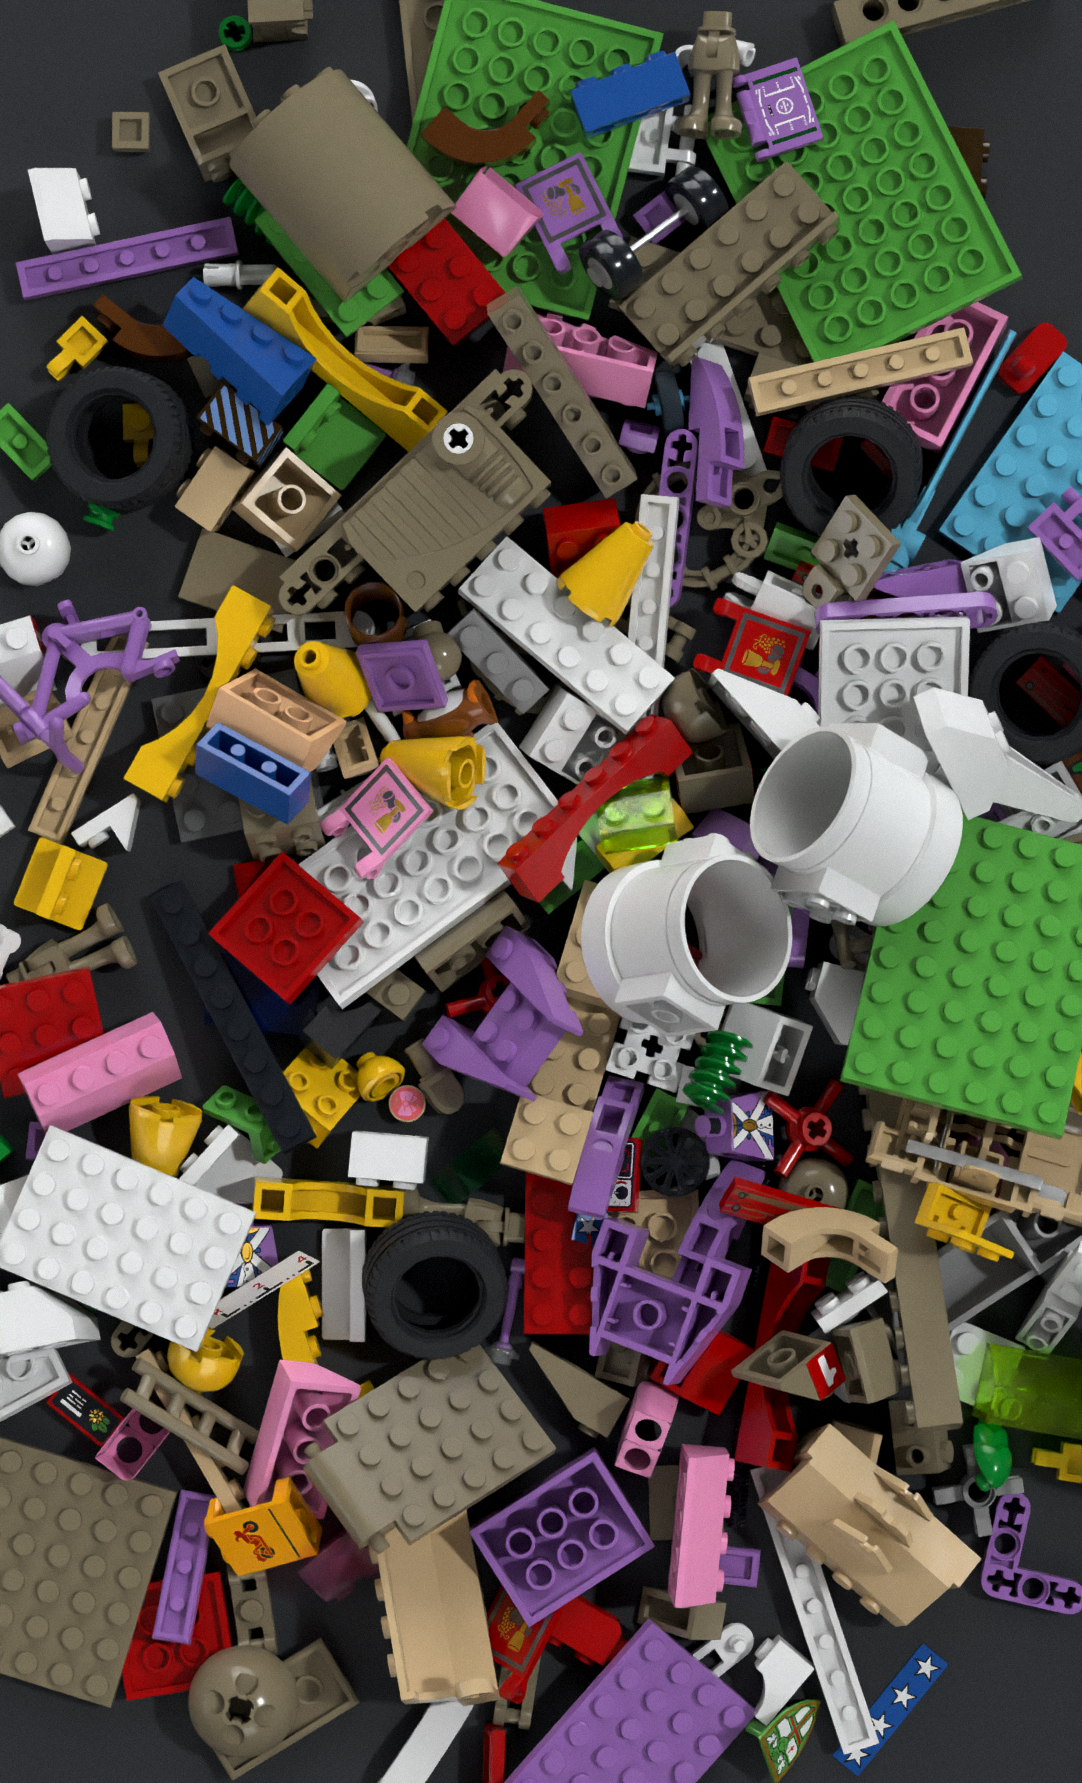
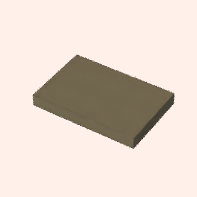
[178,528,298,634]

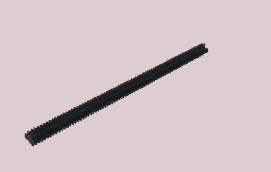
[725,1158,779,1527]

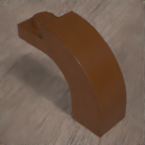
[421,90,550,167]
[94,294,194,363]

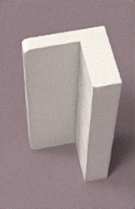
[322,1228,367,1342]

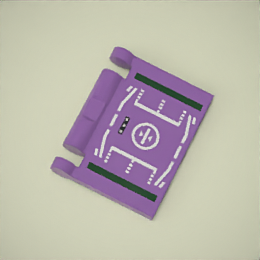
[732,57,824,162]

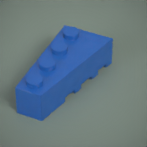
[162,277,316,426]

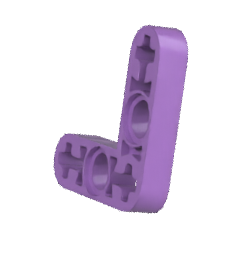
[979,1493,1082,1614]

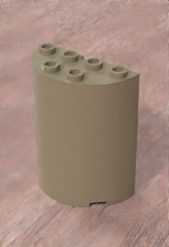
[229,67,457,304]

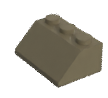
[415,890,530,992]

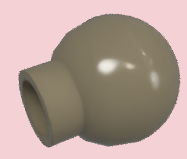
[413,621,462,682]

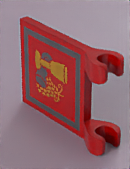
[693,598,811,696]
[487,1585,562,1704]

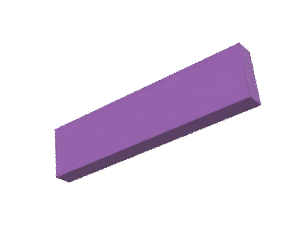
[152,1490,217,1645]

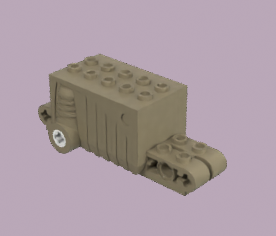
[278,369,551,615]

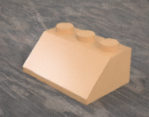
[206,668,347,772]

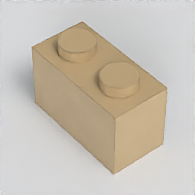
[175,446,258,532]

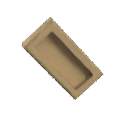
[355,326,429,363]

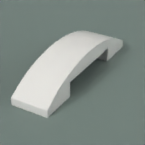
[378,1700,474,1783]

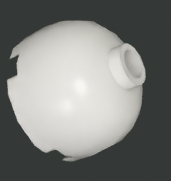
[0,512,71,586]

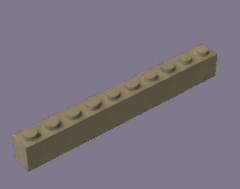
[857,1086,963,1434]

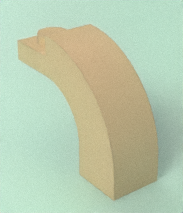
[761,1207,898,1283]

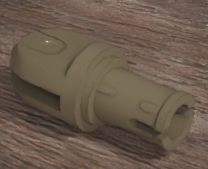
[403,1038,465,1114]

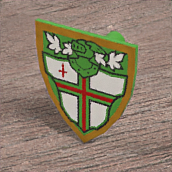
[745,1699,821,1783]

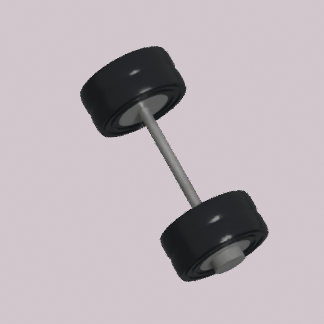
[579,166,729,301]

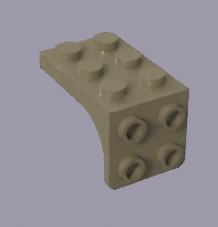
[158,44,256,182]
[239,778,325,863]

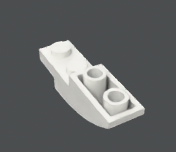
[1015,1241,1082,1356]

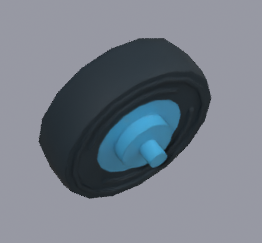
[646,370,690,436]

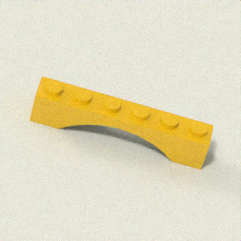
[243,267,448,452]
[123,585,276,803]

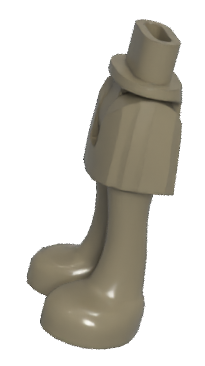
[674,11,742,140]
[6,903,137,983]
[402,1187,525,1247]

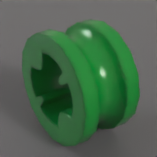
[218,15,252,53]
[83,503,120,531]

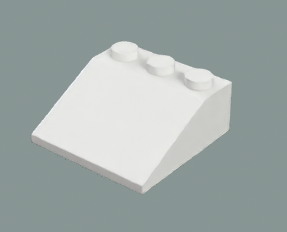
[707,669,820,759]

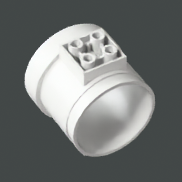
[750,723,963,926]
[581,833,792,1037]

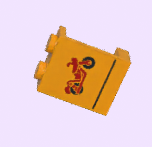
[204,1476,323,1577]

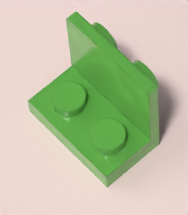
[283,383,386,491]

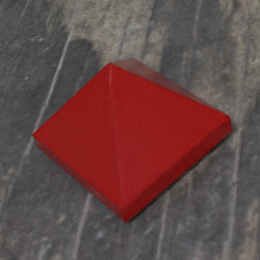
[233,860,270,899]

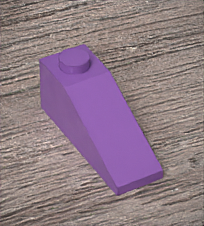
[872,559,968,615]

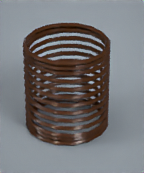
[344,581,407,646]

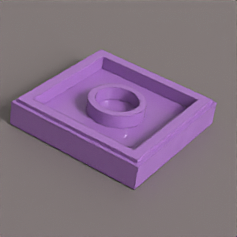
[356,639,448,712]

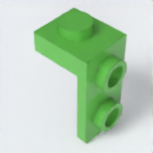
[202,1086,281,1164]

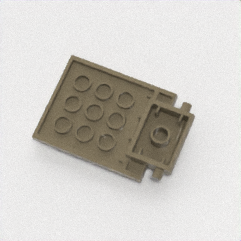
[303,1344,557,1554]

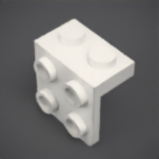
[179,1125,283,1206]

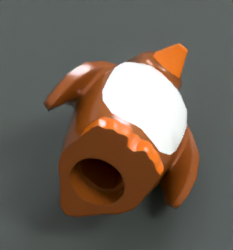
[402,680,498,739]

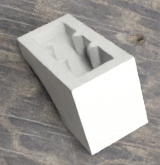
[754,1635,814,1726]

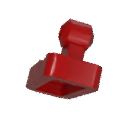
[996,323,1067,395]

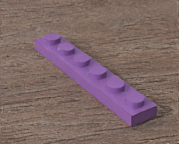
[16,217,239,301]

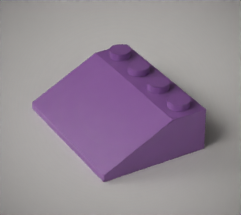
[469,1447,655,1627]

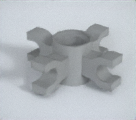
[931,1444,1024,1537]

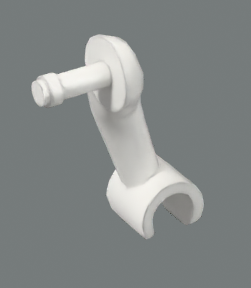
[365,698,401,762]

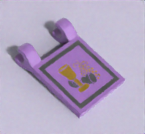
[515,152,623,274]

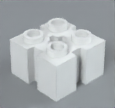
[605,1017,695,1093]

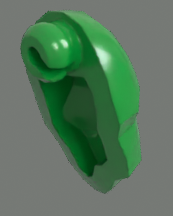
[974,1414,1012,1492]

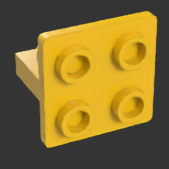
[14,837,108,931]

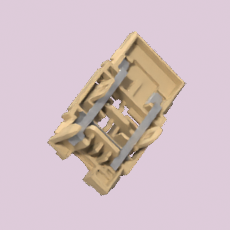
[865,1098,1082,1227]

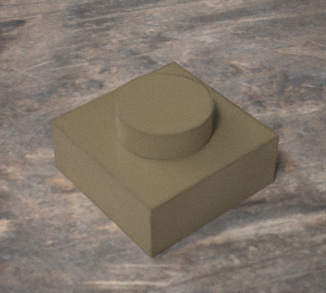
[112,112,150,152]

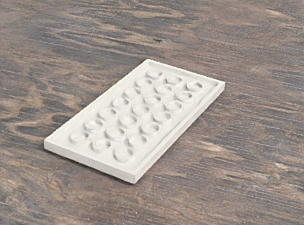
[299,722,581,1009]

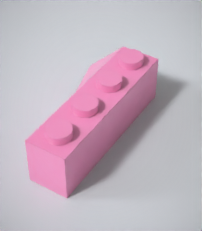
[503,307,658,408]

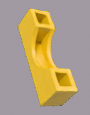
[253,1176,404,1228]

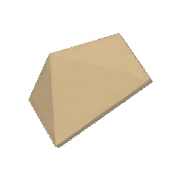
[333,717,379,779]

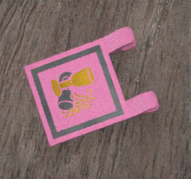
[321,758,433,879]

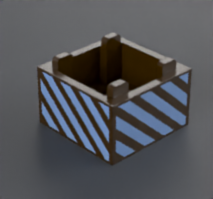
[196,382,286,472]

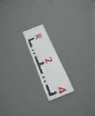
[209,1250,320,1329]

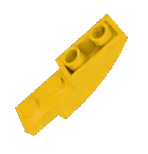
[278,1269,324,1365]

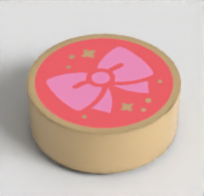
[389,1085,426,1122]

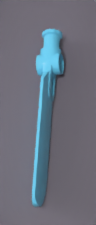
[884,329,1017,572]

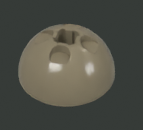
[188,1645,299,1758]

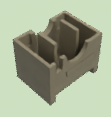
[247,0,313,43]

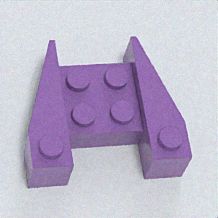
[422,926,584,1102]
[589,1217,752,1385]

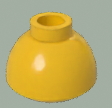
[356,1052,405,1101]

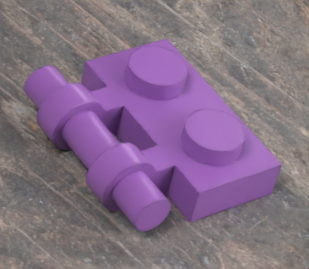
[1026,486,1082,582]

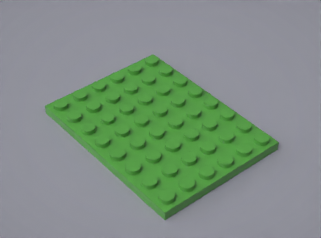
[388,0,664,321]
[705,20,1023,362]
[840,813,1082,1140]

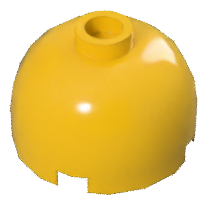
[167,1328,244,1394]

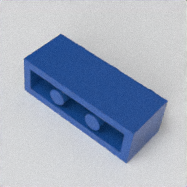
[571,51,690,139]
[195,722,311,825]

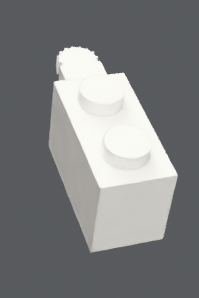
[723,571,822,651]

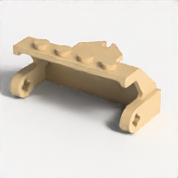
[757,1424,981,1627]
[369,1509,500,1707]

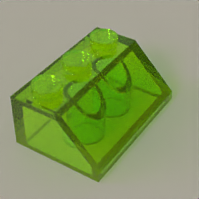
[972,1342,1082,1440]

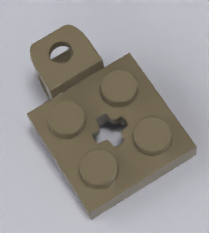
[802,495,901,609]

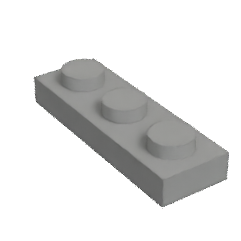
[447,608,551,714]

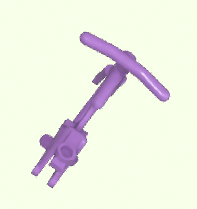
[0,600,180,774]

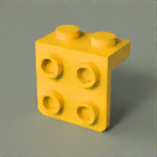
[284,1048,361,1149]
[914,1181,1015,1262]

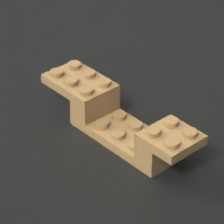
[500,880,621,1185]

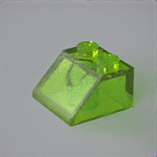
[597,776,678,855]

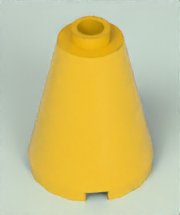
[556,521,654,626]
[294,641,372,718]
[380,736,486,810]
[129,1096,202,1178]

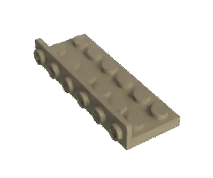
[619,161,840,369]

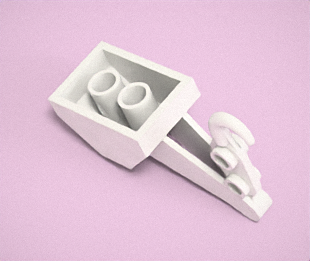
[913,687,1082,835]
[0,1281,101,1359]

